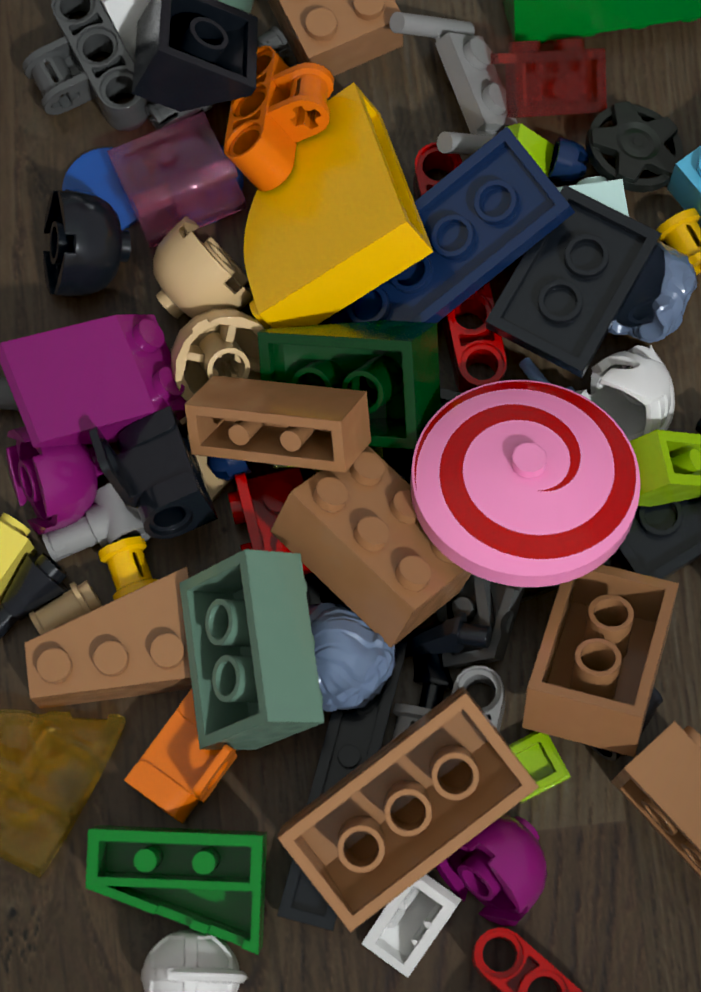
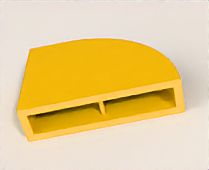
[243,82,434,329]

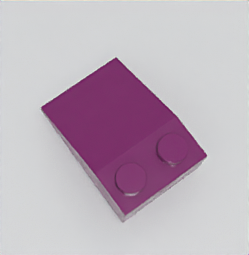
[0,314,187,448]

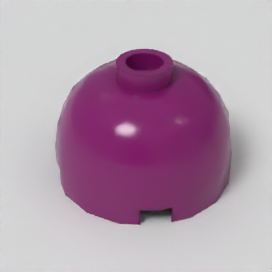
[6,426,104,535]
[436,814,547,926]

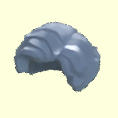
[609,241,697,343]
[308,603,396,712]

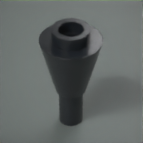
[0,553,68,639]

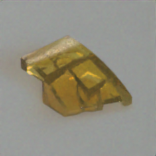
[0,709,125,878]

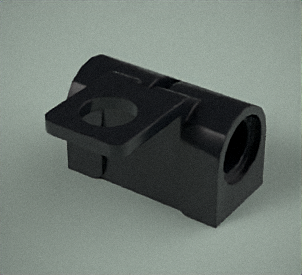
[89,406,218,539]

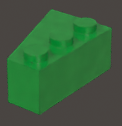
[85,825,267,955]

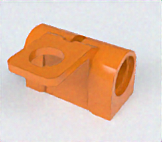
[124,688,238,824]

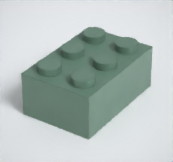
[179,549,325,750]

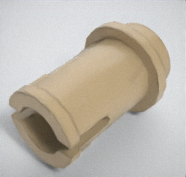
[29,580,103,635]

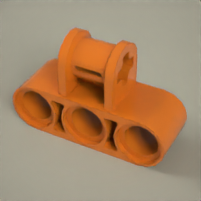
[224,45,334,192]

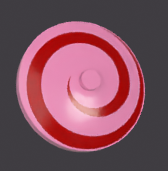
[410,380,641,587]

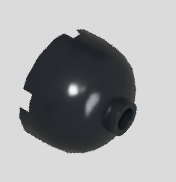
[43,189,131,297]

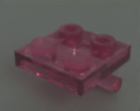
[107,111,247,248]

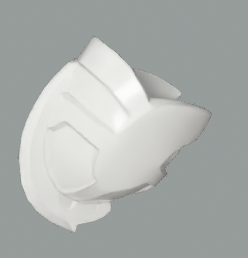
[575,345,675,441]
[141,929,248,992]

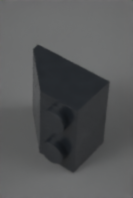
[132,0,258,112]

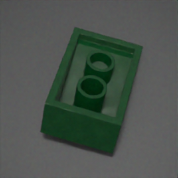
[257,320,441,450]

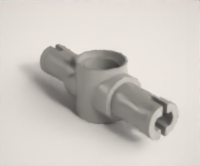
[42,483,151,562]

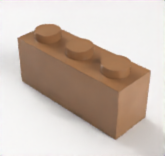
[184,375,371,473]

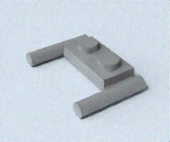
[389,12,518,155]

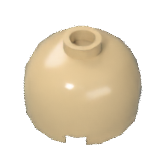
[153,217,254,319]
[171,308,266,401]

